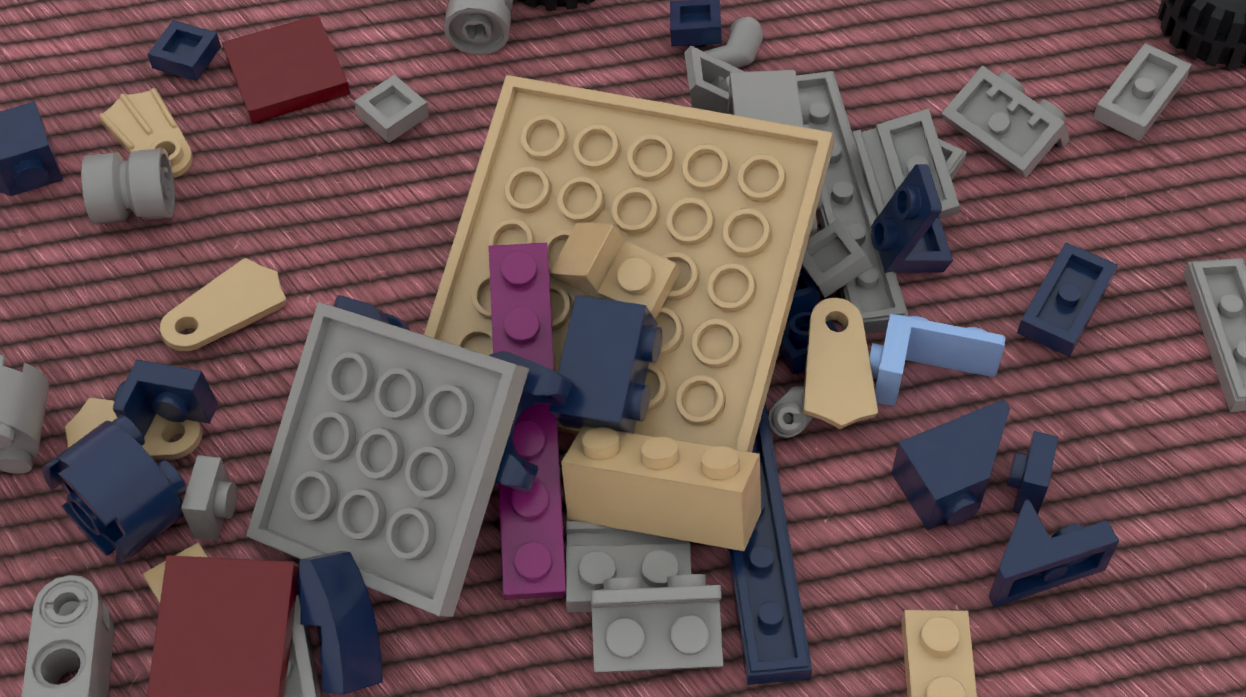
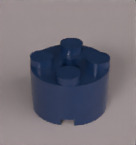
[42,415,186,564]

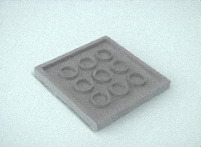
[246,302,529,617]

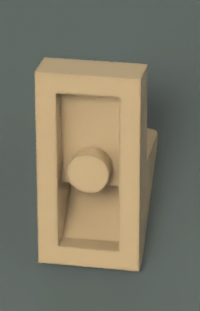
[550,223,681,319]

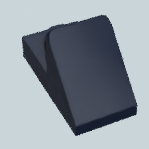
[988,499,1119,607]

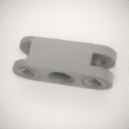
[21,575,115,697]

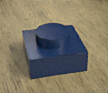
[670,0,722,48]
[148,20,221,81]
[1007,431,1058,515]

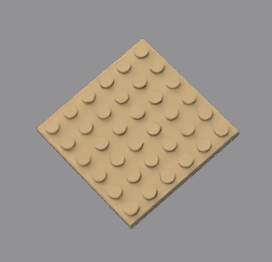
[424,75,835,452]

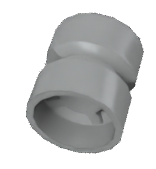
[444,0,513,55]
[81,148,175,225]

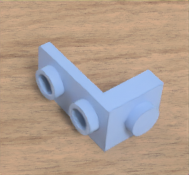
[869,313,1006,406]

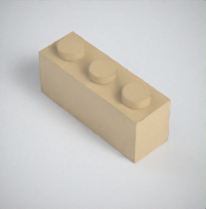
[561,426,761,551]

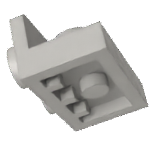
[941,65,1070,179]
[591,574,723,673]

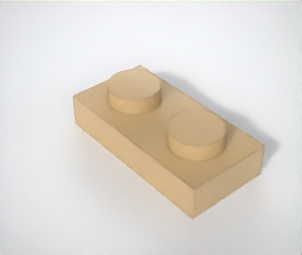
[901,610,977,697]

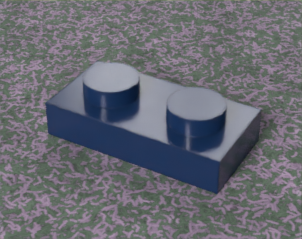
[1017,242,1118,357]

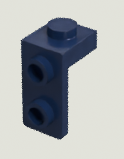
[871,164,953,273]

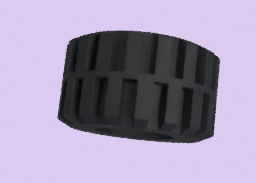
[1158,0,1246,68]

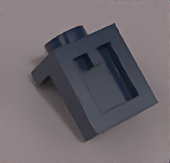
[113,359,219,438]

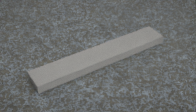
[796,71,909,334]

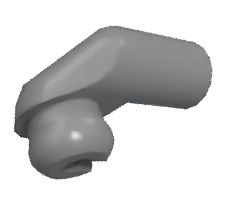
[768,386,814,438]

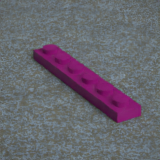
[489,242,566,600]

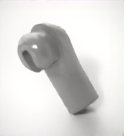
[703,17,763,68]

